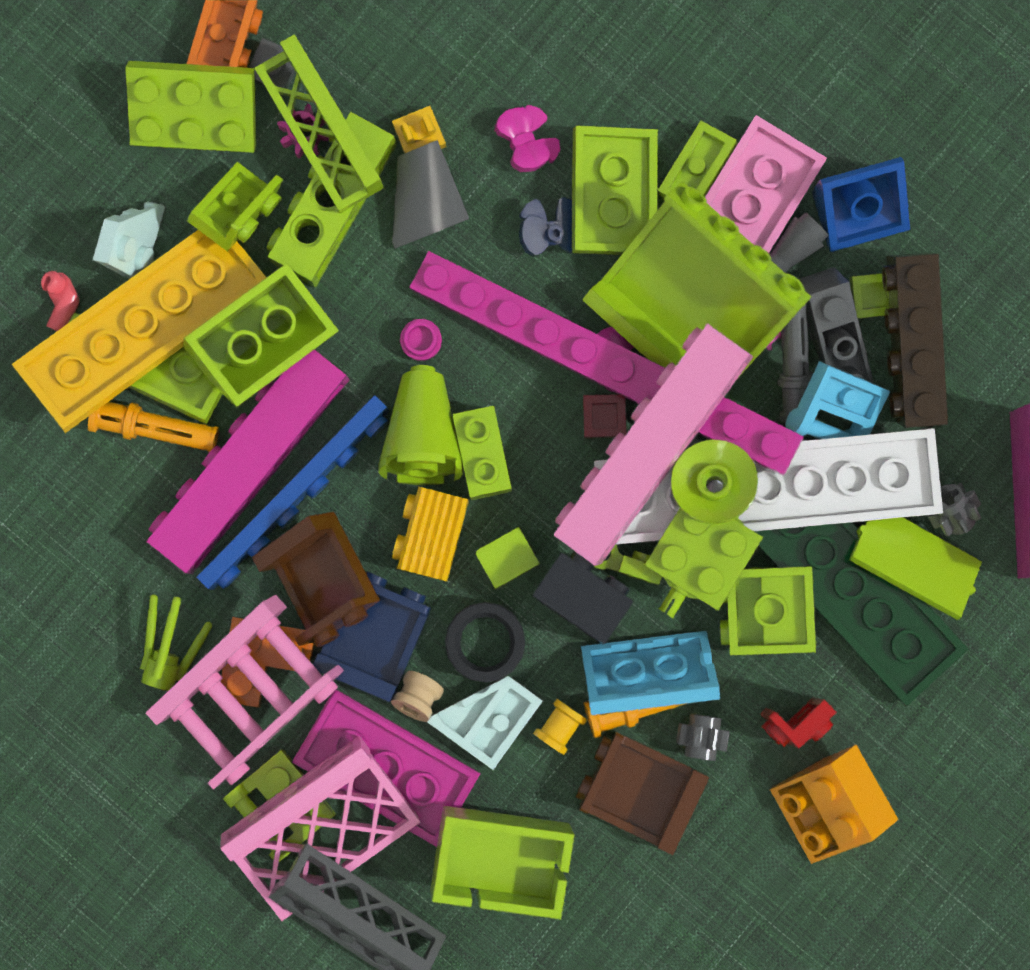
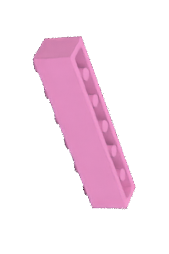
[554,324,753,566]

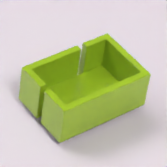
[430,806,574,919]

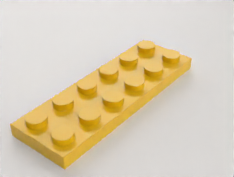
[12,230,267,433]

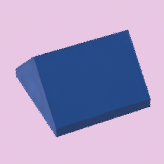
[812,157,910,252]

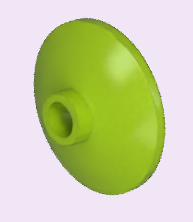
[671,440,758,524]

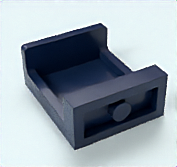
[313,571,432,702]

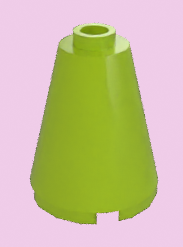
[378,365,463,485]

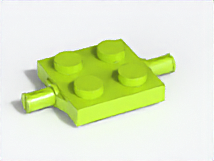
[645,508,763,618]

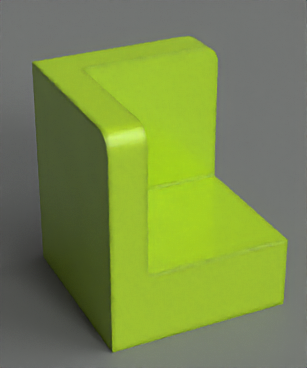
[476,527,540,589]

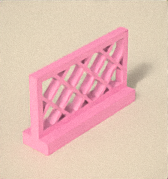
[220,735,421,921]

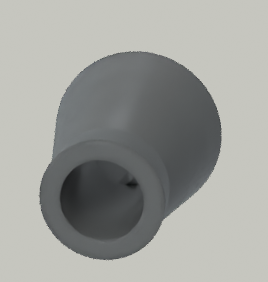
[769,212,829,273]

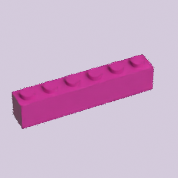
[146,350,350,574]

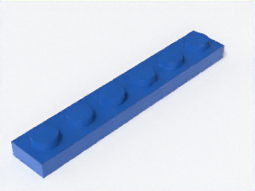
[196,395,389,590]

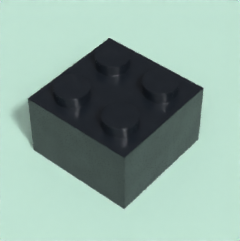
[532,551,634,645]

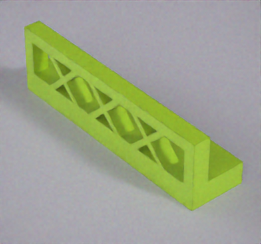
[255,34,384,213]

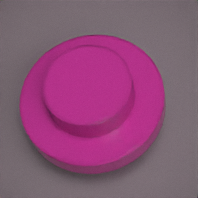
[400,319,442,361]

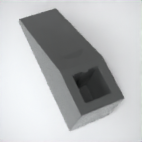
[798,267,874,383]

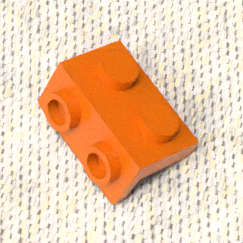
[186,0,263,68]

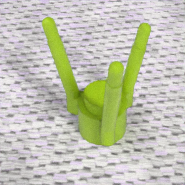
[140,594,212,691]

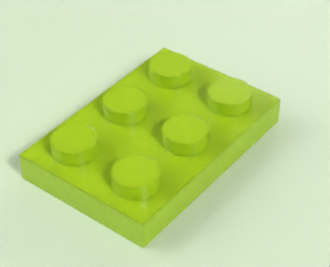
[126,61,256,153]
[572,126,658,255]

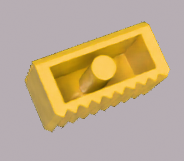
[392,487,469,582]

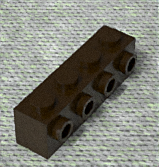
[882,252,948,428]

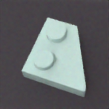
[93,202,165,279]
[427,676,543,770]

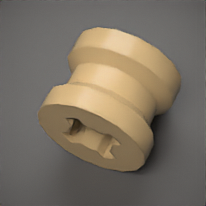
[391,671,444,722]

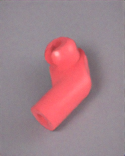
[41,271,79,331]

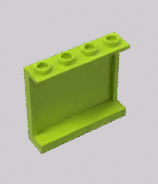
[582,182,811,378]

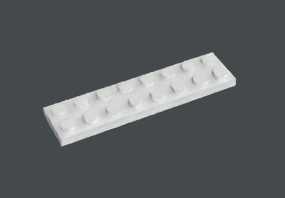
[594,428,943,544]

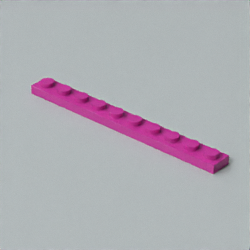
[409,251,803,477]

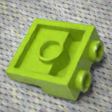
[720,566,816,655]

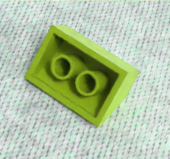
[183,263,339,408]

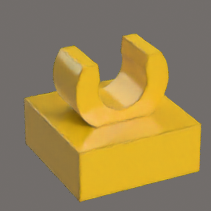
[392,106,446,153]

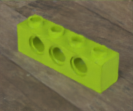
[267,112,397,288]

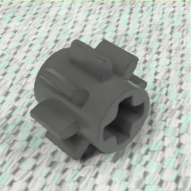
[927,483,981,536]
[676,714,730,761]

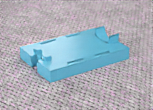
[581,631,720,715]

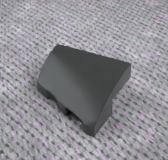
[392,140,469,248]

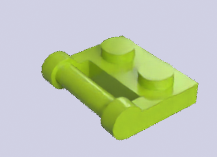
[223,749,336,862]

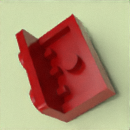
[760,697,837,748]

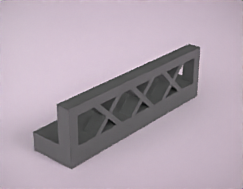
[268,844,446,970]

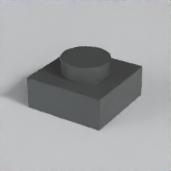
[249,38,295,89]

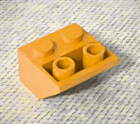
[770,745,899,864]

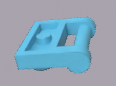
[785,361,890,439]

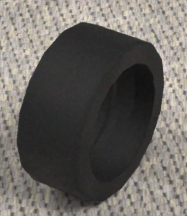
[445,602,525,683]

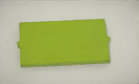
[849,517,982,620]

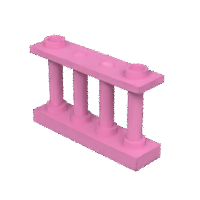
[146,595,344,789]

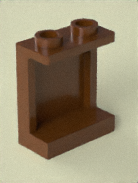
[252,512,380,647]
[575,731,710,855]

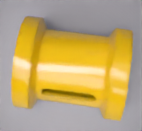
[533,699,588,755]

